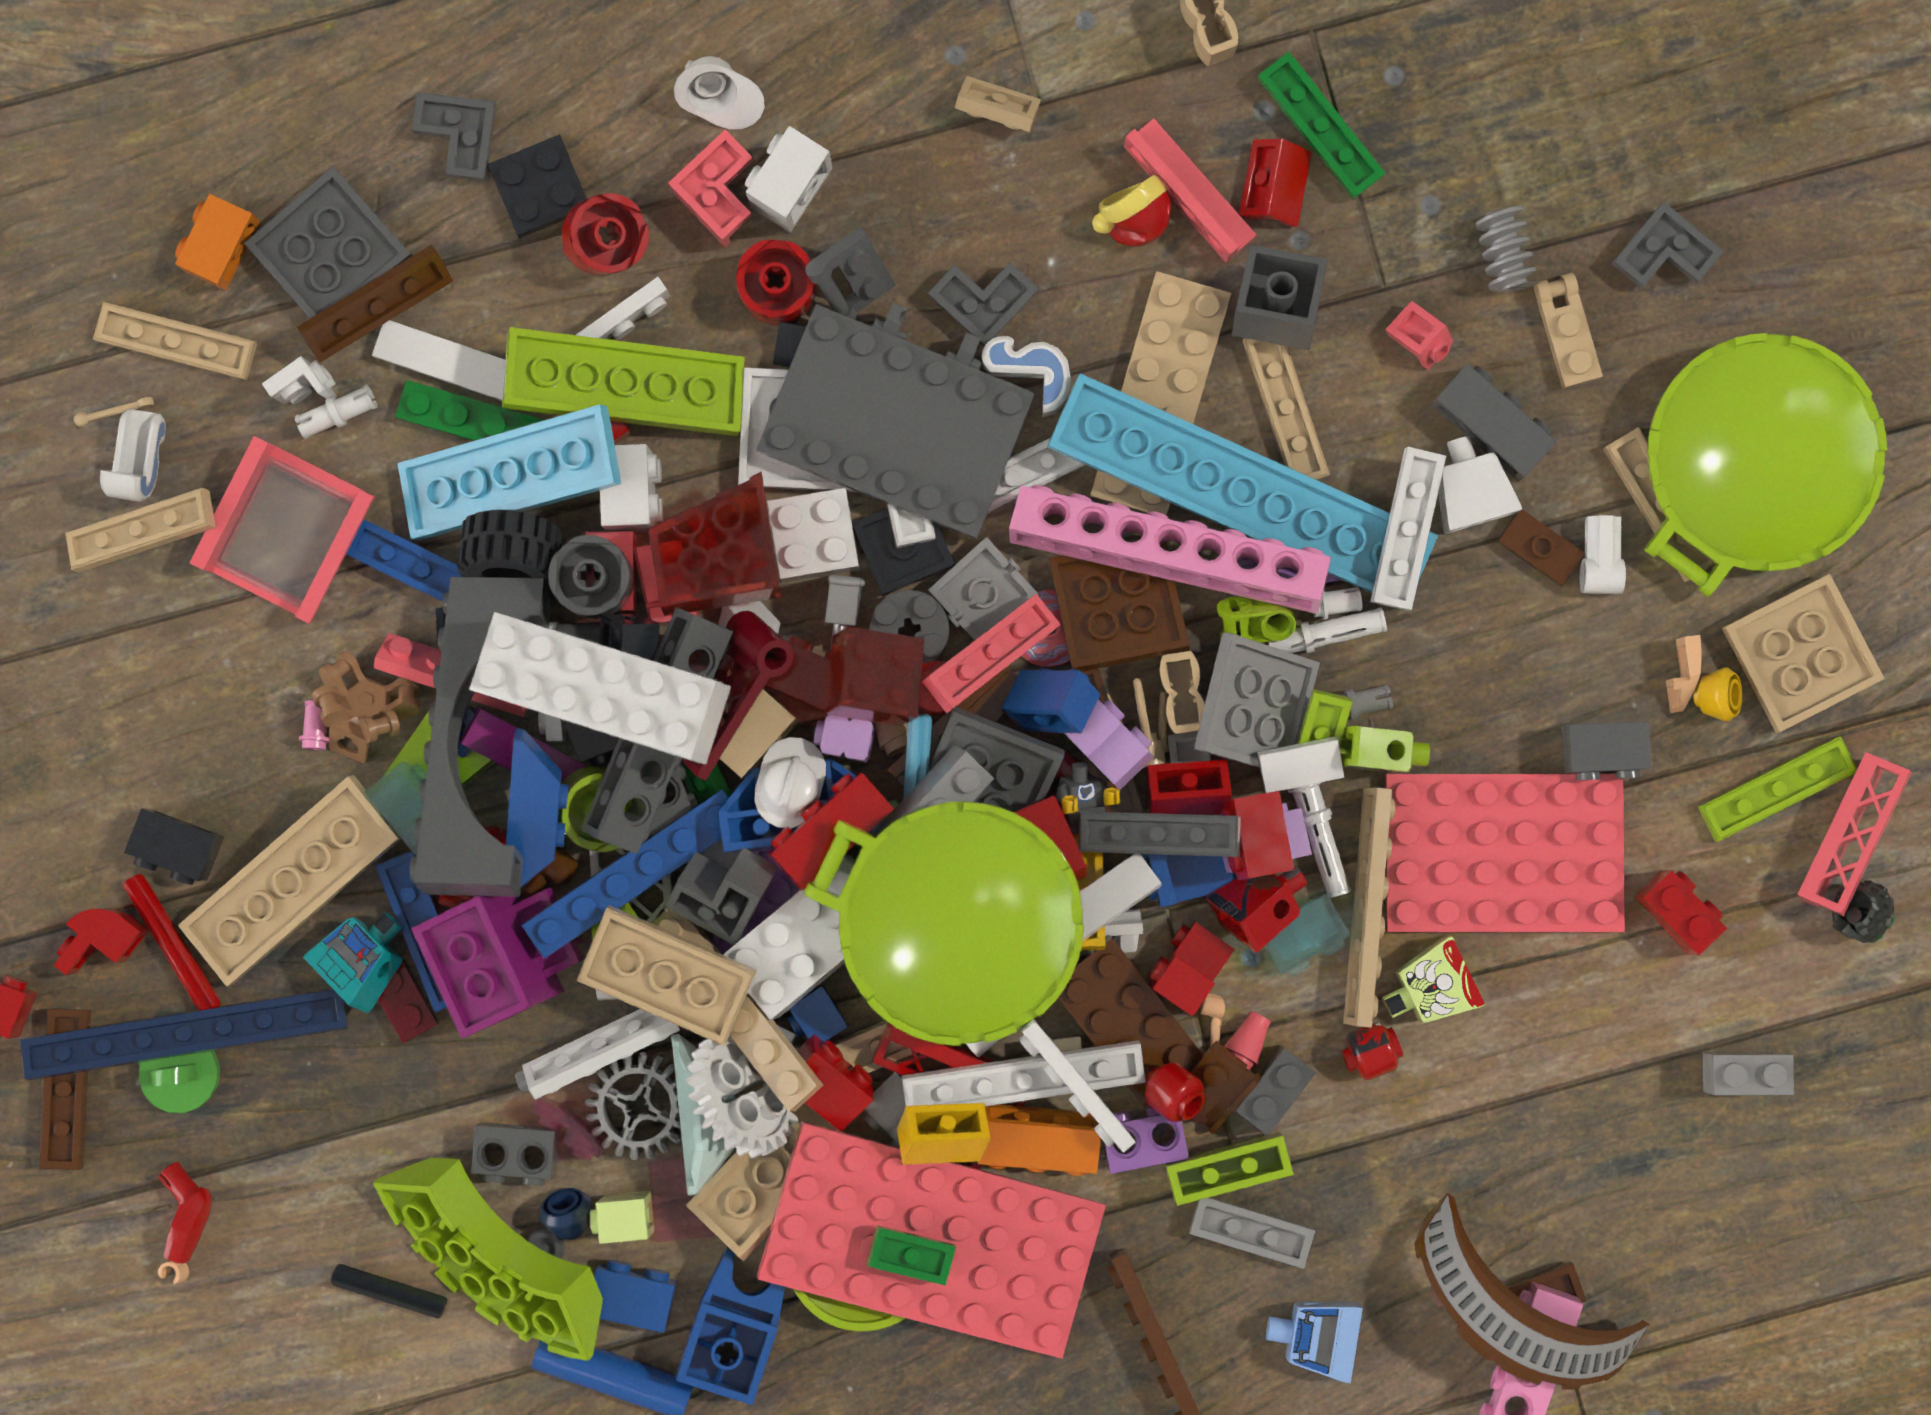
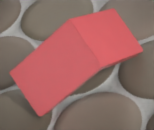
[668,129,754,248]

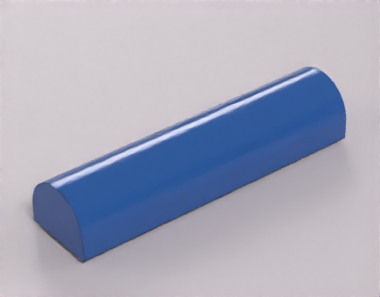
[531,1340,694,1415]

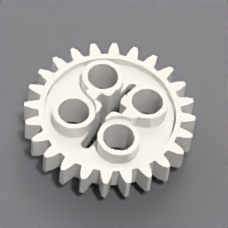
[686,1036,798,1158]

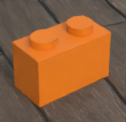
[175,193,260,291]

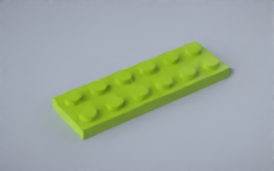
[502,327,745,436]

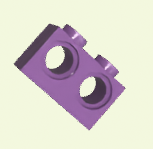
[1103,1107,1189,1174]

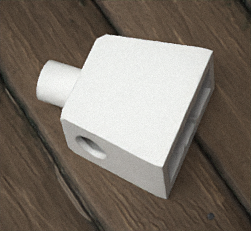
[1438,436,1522,535]

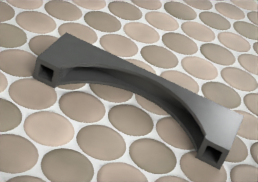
[410,577,553,897]

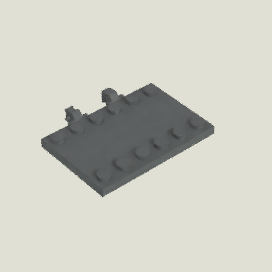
[756,302,1035,540]

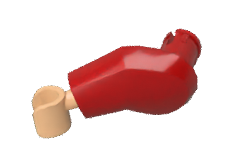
[158,1161,213,1285]

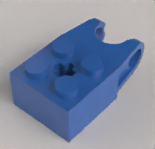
[675,1246,785,1405]

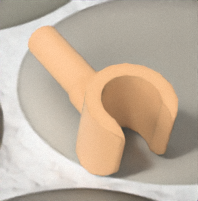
[1201,993,1225,1047]

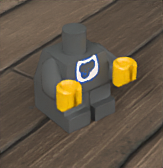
[1055,762,1120,834]

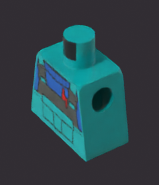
[303,912,403,1013]

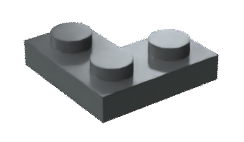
[412,92,497,182]
[1611,202,1724,289]
[928,262,1039,347]

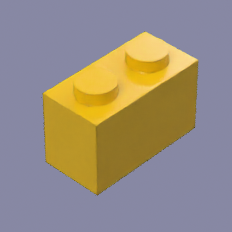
[897,1103,991,1165]

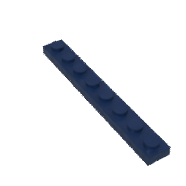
[20,989,348,1081]

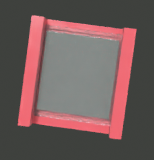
[189,436,376,624]

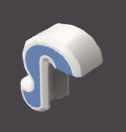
[982,336,1071,417]
[100,409,166,502]

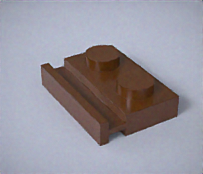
[1190,1041,1262,1135]

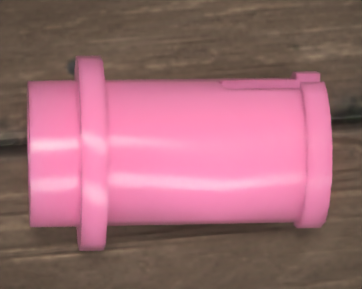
[299,700,330,751]

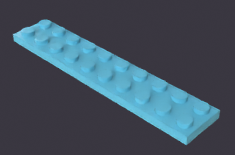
[1047,373,1438,593]

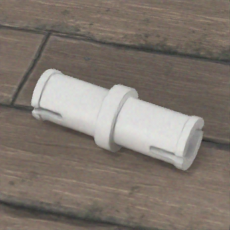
[295,385,378,439]

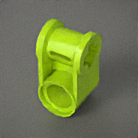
[1217,596,1296,643]

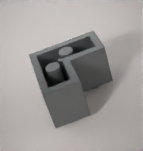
[665,847,778,945]

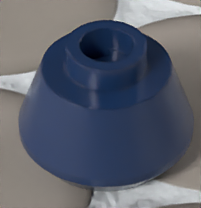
[538,1188,592,1240]

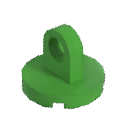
[139,1051,220,1113]

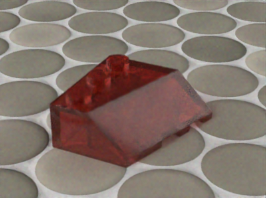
[648,471,782,616]

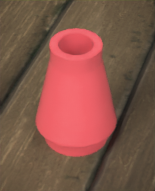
[1224,1011,1271,1071]

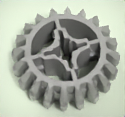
[585,1052,681,1160]

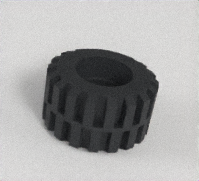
[457,509,562,586]

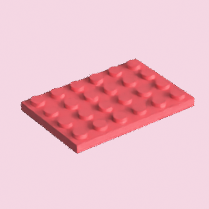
[1384,774,1625,932]

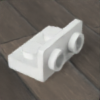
[262,356,337,405]

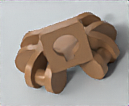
[312,650,420,763]

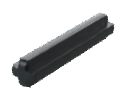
[331,1264,447,1318]

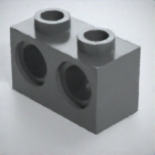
[471,1122,559,1186]

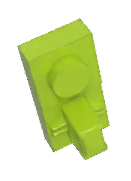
[1297,689,1352,747]

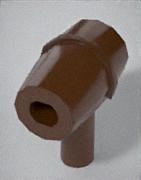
[520,847,579,900]

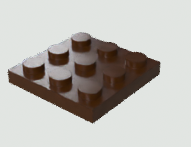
[1049,541,1189,672]

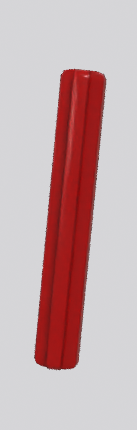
[123,874,221,1011]

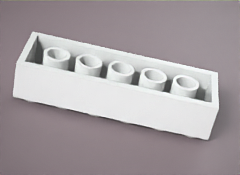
[469,612,731,765]

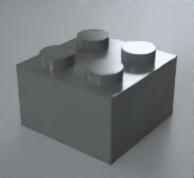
[1232,244,1328,350]

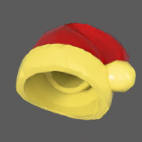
[1092,175,1172,247]

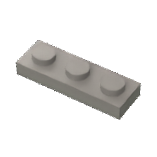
[1189,1197,1315,1269]

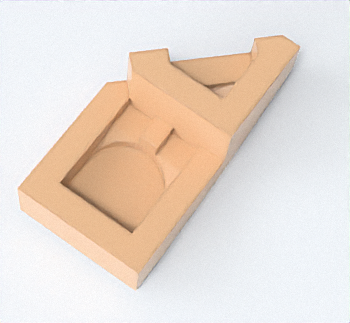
[1666,635,1702,713]

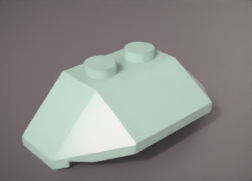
[671,1034,736,1196]

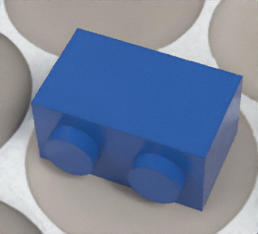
[1001,668,1101,734]
[594,1259,678,1333]

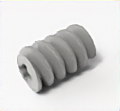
[1476,206,1539,293]

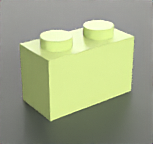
[590,1190,656,1244]

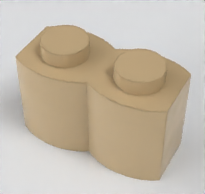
[1180,0,1238,67]
[1160,651,1205,735]

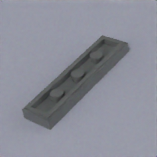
[1079,811,1241,857]

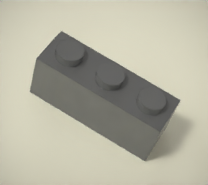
[1431,363,1557,481]

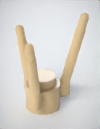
[1107,678,1169,768]

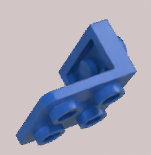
[1140,854,1234,907]

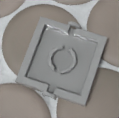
[928,537,1039,641]

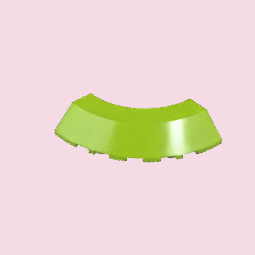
[373,1157,603,1361]

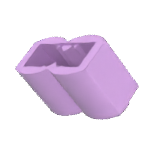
[1064,699,1153,790]

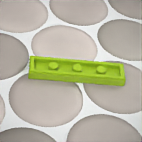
[1697,736,1857,842]

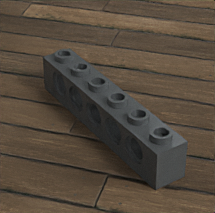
[581,607,733,854]

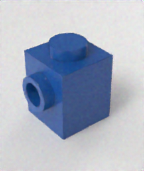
[787,985,849,1042]

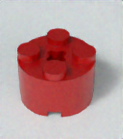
[562,193,649,276]
[736,239,817,326]

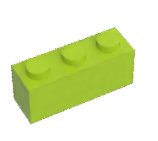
[1165,1132,1294,1206]

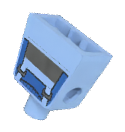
[1266,1301,1363,1384]

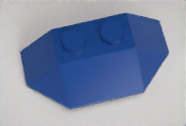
[506,729,568,887]
[718,758,882,853]

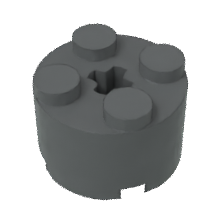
[548,535,634,619]
[870,590,949,672]

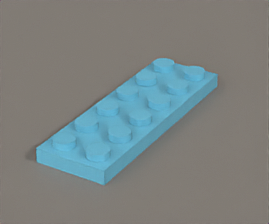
[398,405,622,541]

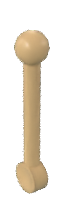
[74,397,154,427]

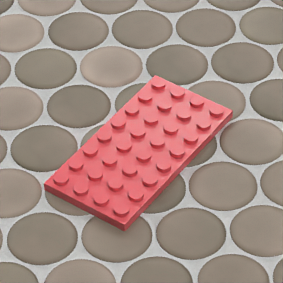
[756,1121,1106,1359]

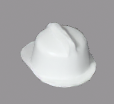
[674,56,765,130]
[754,737,826,829]

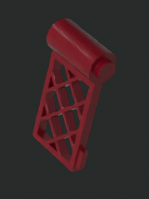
[681,610,794,780]

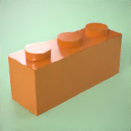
[978,1104,1101,1176]

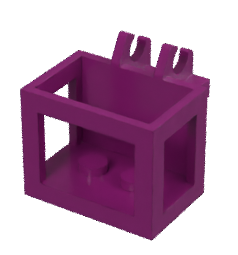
[411,888,584,1039]

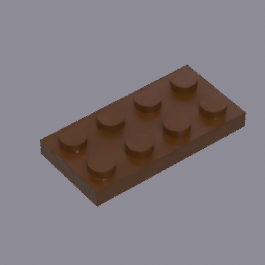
[1058,935,1203,1108]

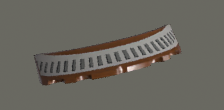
[1414,1193,1650,1390]

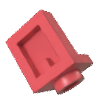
[1385,301,1453,370]

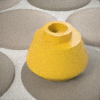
[1693,668,1742,722]

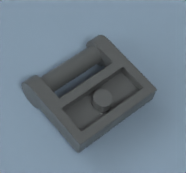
[805,227,895,320]

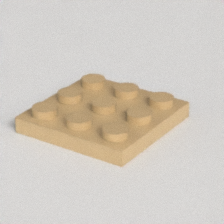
[1722,574,1885,733]

